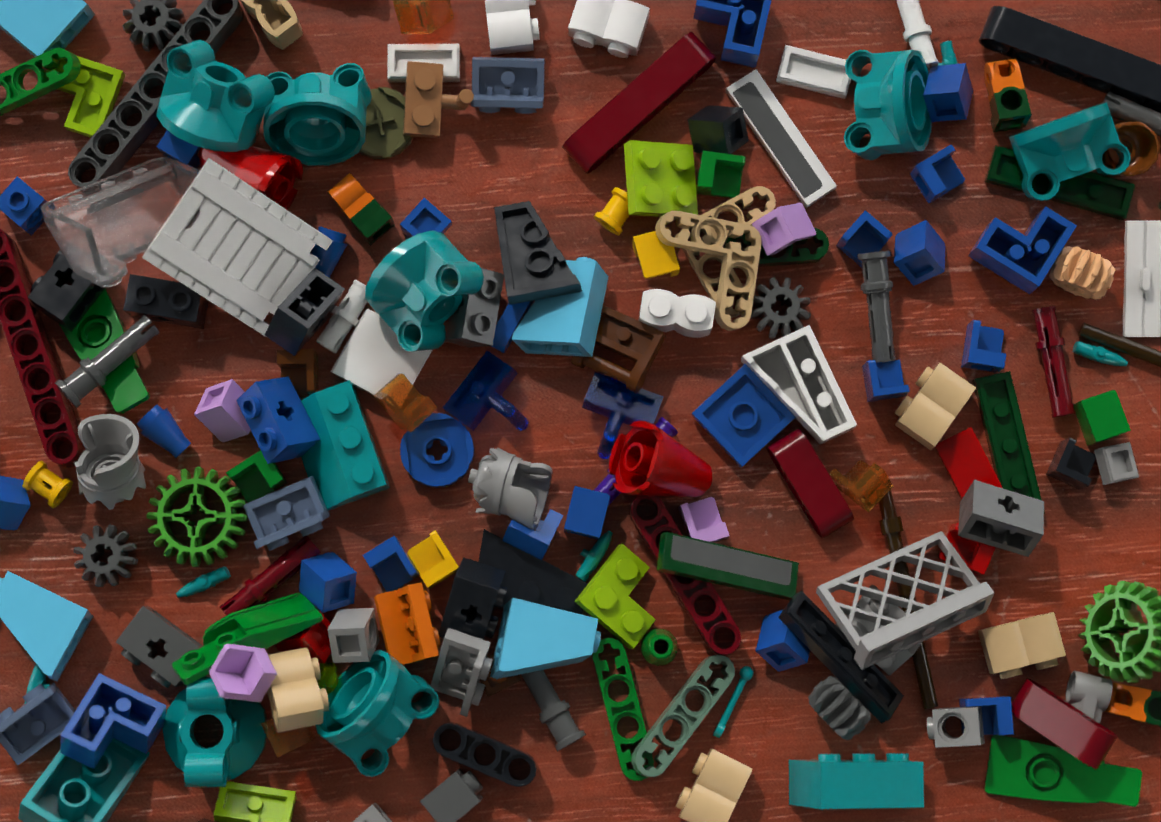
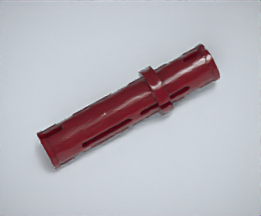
[1032,306,1076,418]
[220,535,321,616]

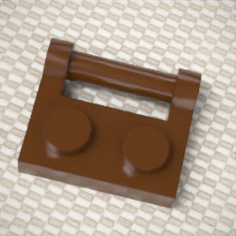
[571,305,666,393]

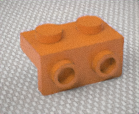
[374,582,440,665]

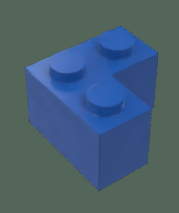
[693,0,771,68]
[968,206,1077,295]
[60,673,167,769]

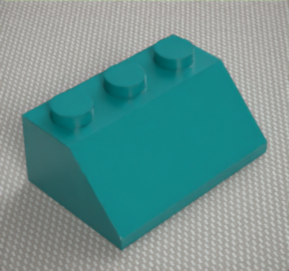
[301,380,390,511]

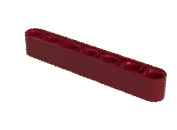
[0,229,86,468]

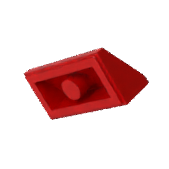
[935,427,1003,499]

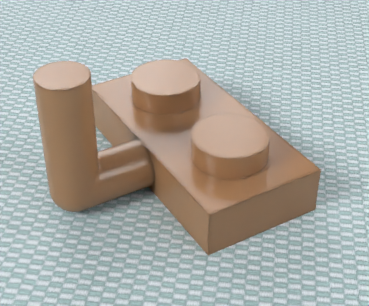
[403,61,474,138]

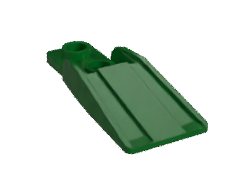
[59,288,150,414]
[172,593,323,685]
[985,735,1142,807]

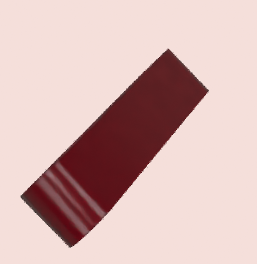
[562,31,716,174]
[630,495,741,655]

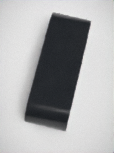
[433,722,537,787]

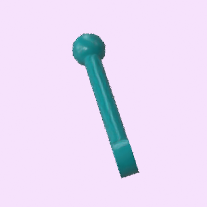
[713,666,754,738]

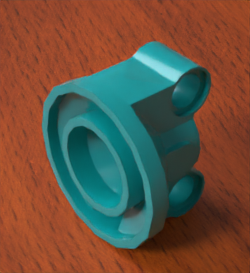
[157,40,275,152]
[844,50,932,160]
[263,63,372,166]
[1009,102,1131,201]
[365,230,484,352]
[316,650,439,777]
[163,676,269,787]

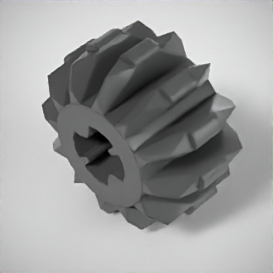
[123,0,184,52]
[750,277,811,339]
[73,524,138,587]
[808,676,871,740]

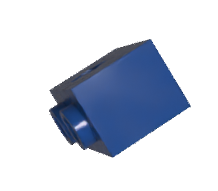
[236,376,320,464]

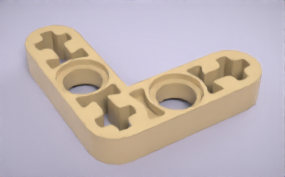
[681,186,776,318]
[655,211,762,331]

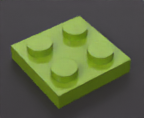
[624,140,698,217]

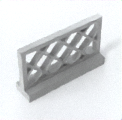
[816,531,995,670]

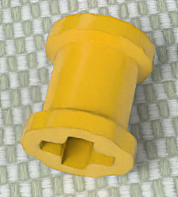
[593,187,629,236]
[22,460,73,508]

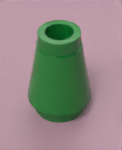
[641,629,678,666]

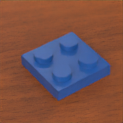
[691,364,795,468]

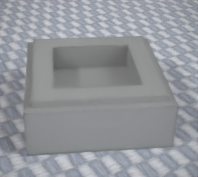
[1094,442,1139,485]

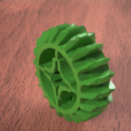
[146,467,248,567]
[1078,581,1161,683]

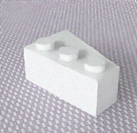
[741,325,857,445]

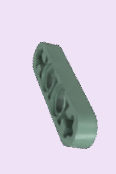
[631,654,735,777]

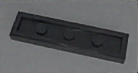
[778,590,904,723]

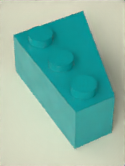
[789,753,924,809]

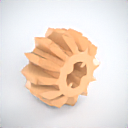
[1049,246,1116,300]

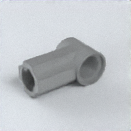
[1066,670,1113,723]

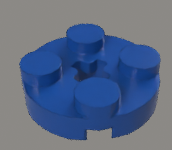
[400,413,474,488]

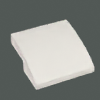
[330,309,432,409]

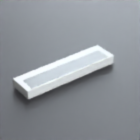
[725,69,837,208]

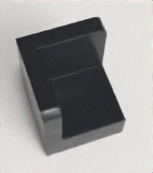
[687,105,749,154]
[1046,437,1096,490]

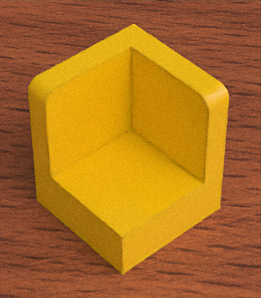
[632,228,680,279]
[407,530,459,589]

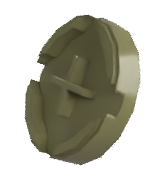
[359,87,414,159]

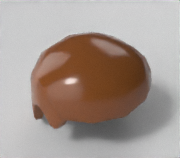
[1102,121,1160,176]

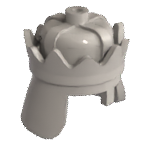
[74,414,146,510]
[468,447,553,531]

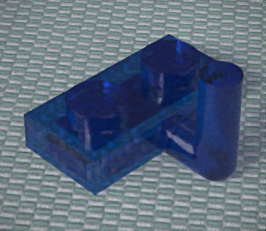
[443,350,529,431]
[582,372,664,459]

